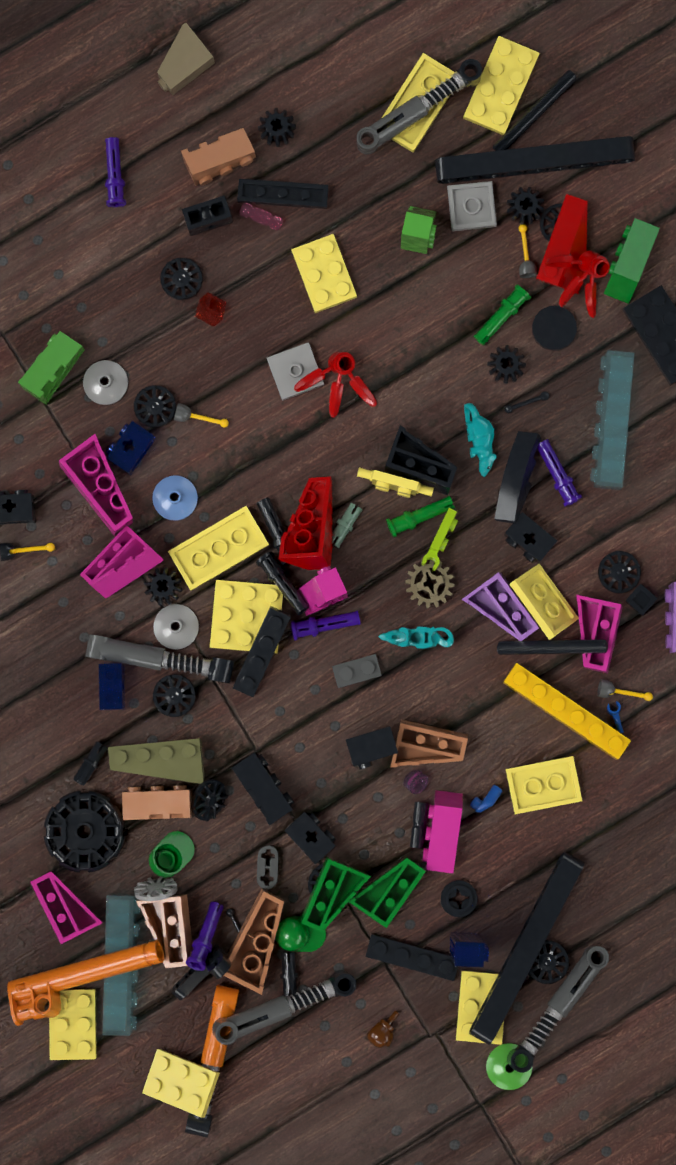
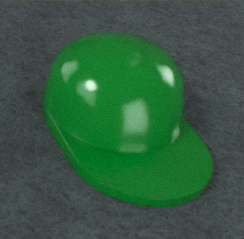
[149,831,194,878]
[275,916,326,952]

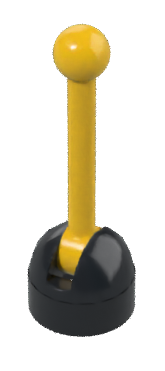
[0,542,55,561]

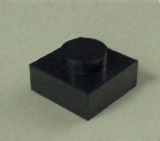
[625,584,658,616]

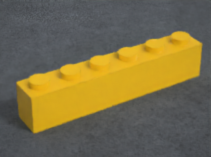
[502,663,631,760]

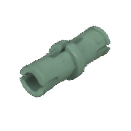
[332,502,363,548]

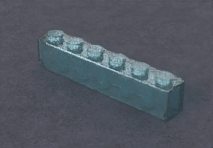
[590,350,634,490]
[102,894,140,1036]

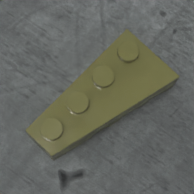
[108,738,205,784]

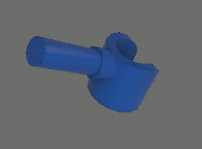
[607,701,624,733]

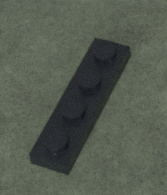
[237,179,329,209]
[233,606,291,697]
[365,934,460,981]

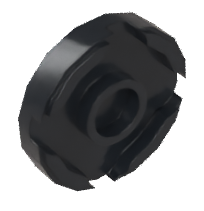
[532,306,577,351]

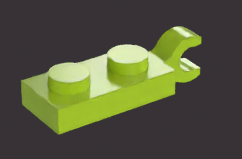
[421,508,458,571]

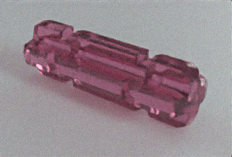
[240,203,283,230]

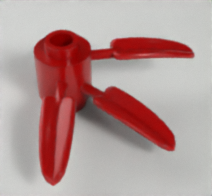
[546,250,610,318]
[294,352,377,418]

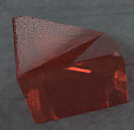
[195,292,226,326]

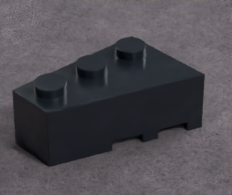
[346,726,398,770]
[232,752,295,826]

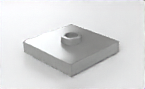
[447,181,497,231]
[267,342,324,401]

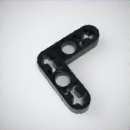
[171,944,231,1000]

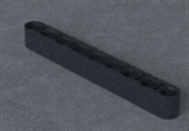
[435,136,635,184]
[469,851,585,1045]

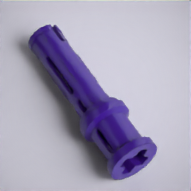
[105,137,126,207]
[537,439,583,507]
[290,611,361,641]
[186,902,224,971]

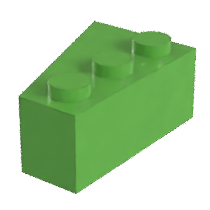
[401,206,437,254]
[18,331,85,404]

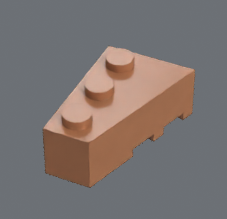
[181,128,256,186]
[390,719,468,768]
[122,785,193,820]
[136,894,193,968]

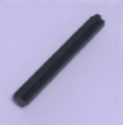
[493,70,577,151]
[497,640,608,655]

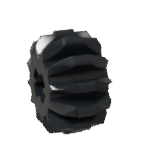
[258,108,296,147]
[507,187,545,225]
[487,345,526,384]
[144,567,183,606]

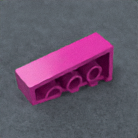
[59,434,133,536]

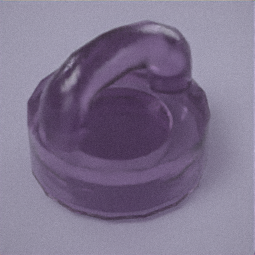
[403,770,428,794]

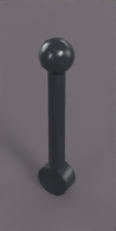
[504,391,549,413]
[226,908,241,933]

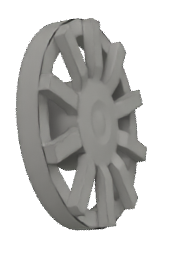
[134,877,178,901]

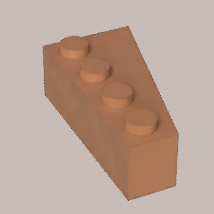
[223,888,284,995]

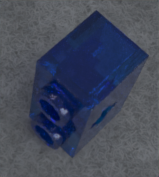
[106,421,156,476]
[99,663,125,711]

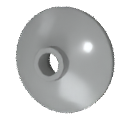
[83,360,128,405]
[153,604,199,650]

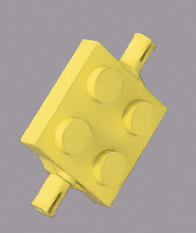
[357,467,434,498]

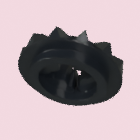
[441,880,477,917]

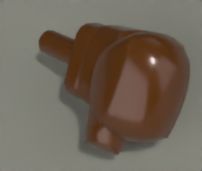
[367,1011,399,1048]

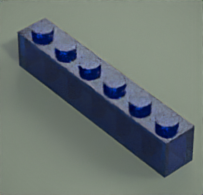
[450,932,489,967]

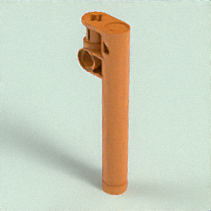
[7,940,164,1026]

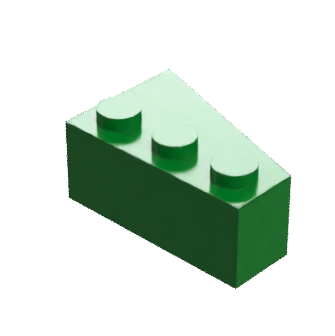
[604,218,660,304]

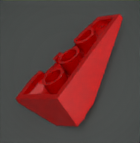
[536,194,588,294]
[279,476,332,570]

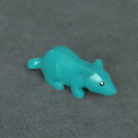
[464,403,497,477]
[378,627,454,649]

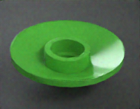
[486,1043,532,1090]

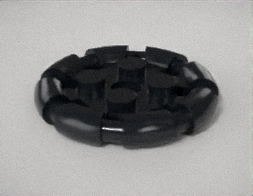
[44,790,125,873]

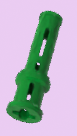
[473,284,531,346]
[386,496,455,538]

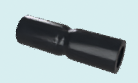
[410,802,428,849]

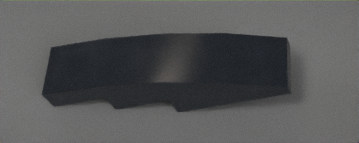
[495,431,541,524]

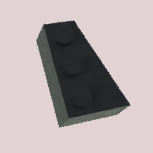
[384,425,457,495]

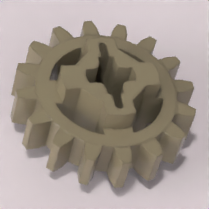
[405,560,455,609]

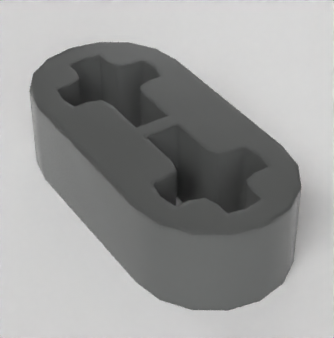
[257,845,279,889]

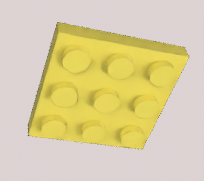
[210,580,283,654]

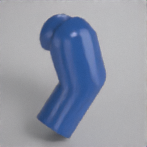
[470,785,502,813]

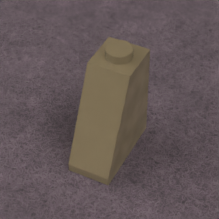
[157,23,215,95]

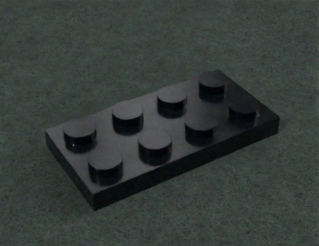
[622,285,676,385]

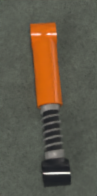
[185,985,239,1138]

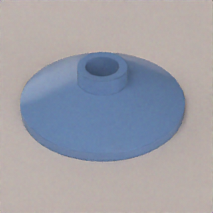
[153,476,198,521]

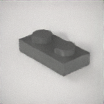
[332,654,382,688]

